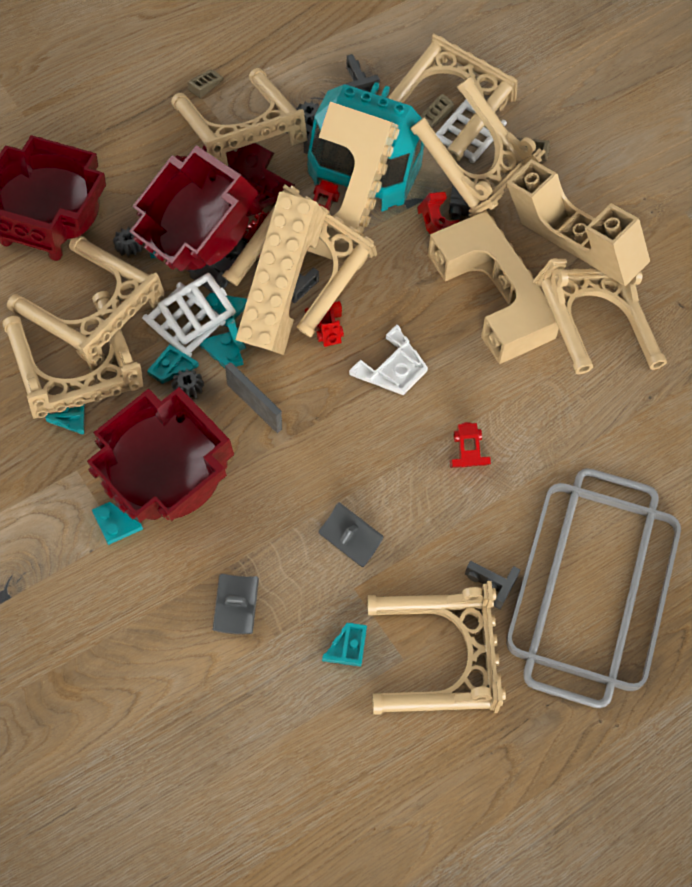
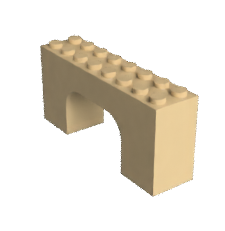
[307,102,399,263]
[507,159,650,286]
[235,192,326,355]
[428,211,559,364]

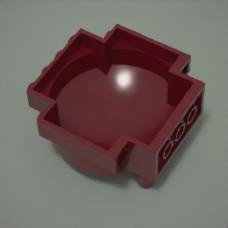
[0,135,106,261]
[129,145,261,272]
[87,387,234,523]

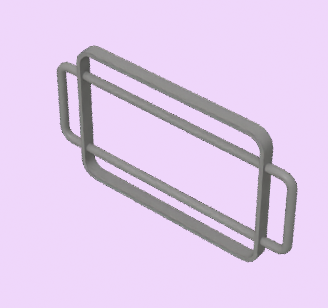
[506,468,681,708]

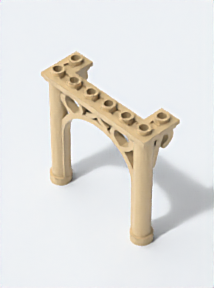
[388,34,518,161]
[171,68,308,166]
[410,76,545,217]
[222,185,377,338]
[7,235,166,371]
[533,258,667,374]
[2,291,143,419]
[367,581,506,715]

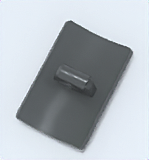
[319,502,384,567]
[212,574,259,634]

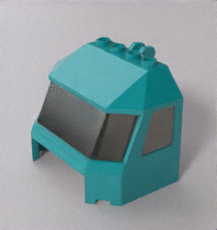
[308,82,424,212]

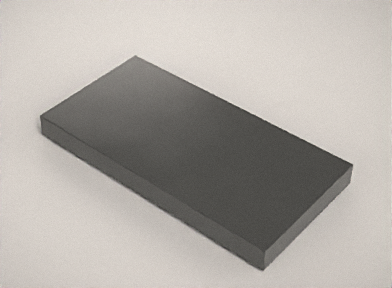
[225,362,282,433]

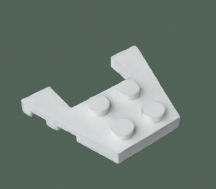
[349,325,428,395]

